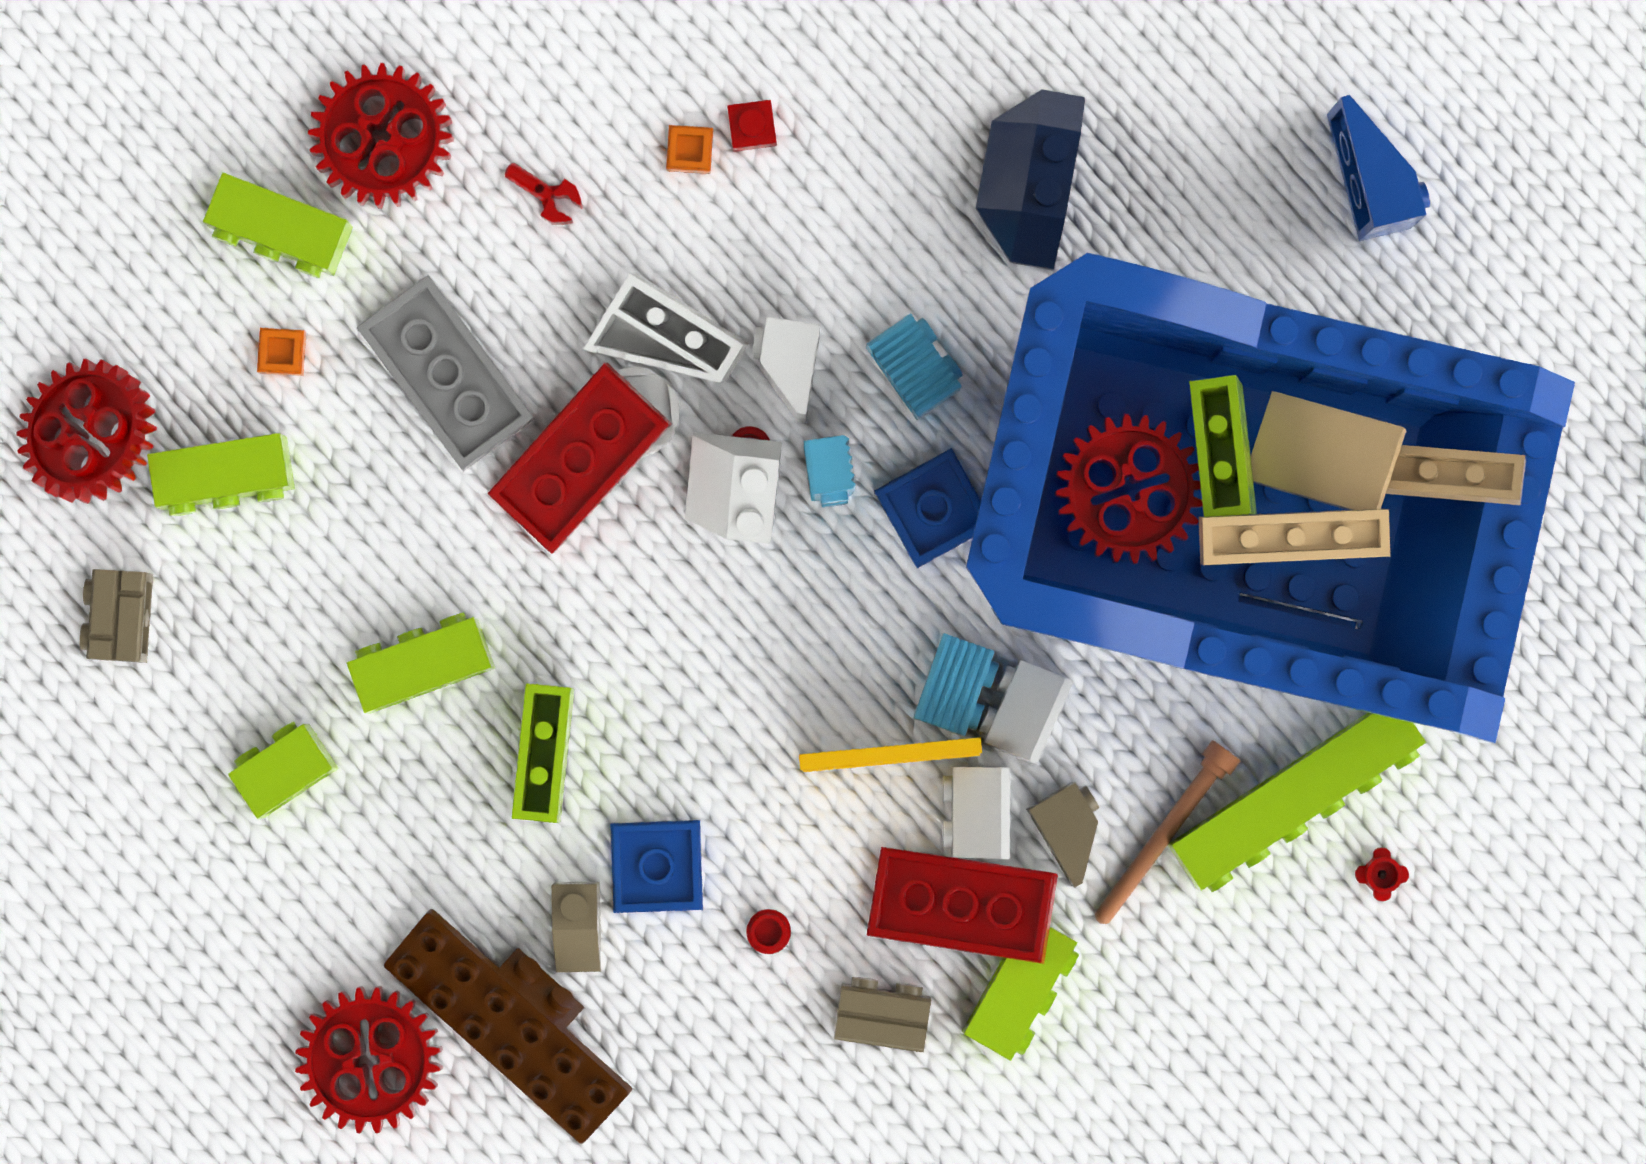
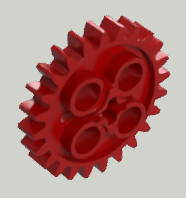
[308,63,454,209]
[16,359,157,504]
[1054,414,1203,565]
[295,986,443,1134]

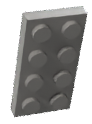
[356,275,535,472]

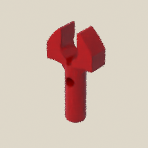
[504,163,583,225]

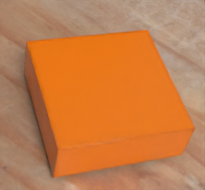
[666,125,714,174]
[257,328,307,376]

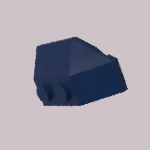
[975,89,1085,271]

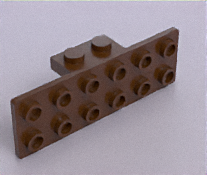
[384,909,632,1144]

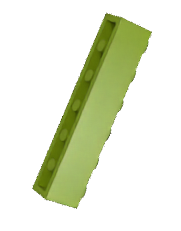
[1168,712,1427,893]

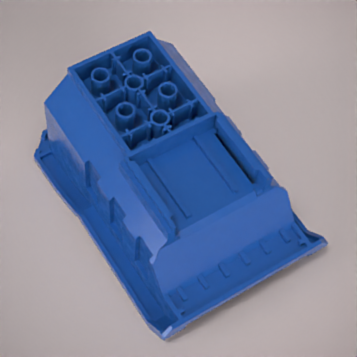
[965,252,1575,743]

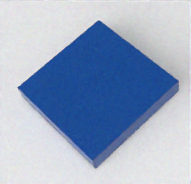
[874,448,981,569]
[610,820,703,913]

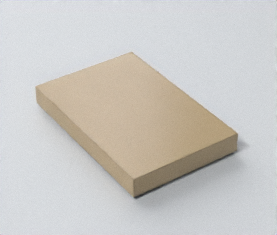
[1250,391,1406,510]

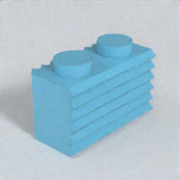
[866,313,963,420]
[804,435,856,508]
[913,633,999,736]

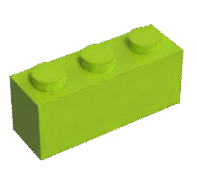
[203,172,353,278]
[1189,375,1257,517]
[147,433,295,516]
[346,612,496,714]
[511,683,575,823]
[962,927,1079,1061]

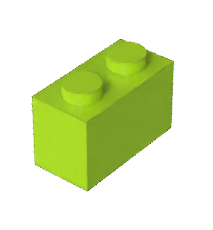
[228,722,339,819]

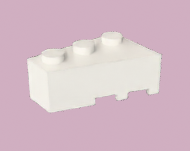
[583,273,749,383]

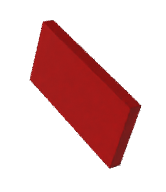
[487,363,672,554]
[866,847,1058,964]

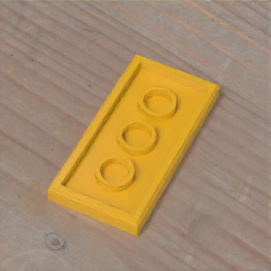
[799,737,982,772]

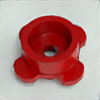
[1355,848,1409,901]

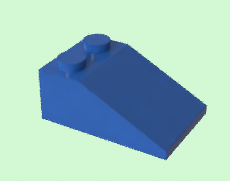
[1327,95,1430,242]

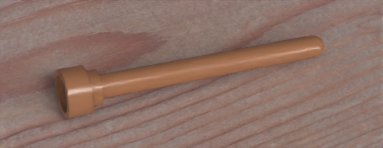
[1095,740,1241,924]

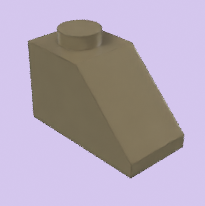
[1026,782,1099,888]
[551,882,601,972]

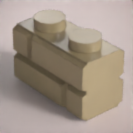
[80,569,154,663]
[834,976,931,1053]

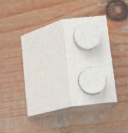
[752,316,820,423]
[685,432,782,544]
[979,660,1074,765]
[943,767,1010,859]

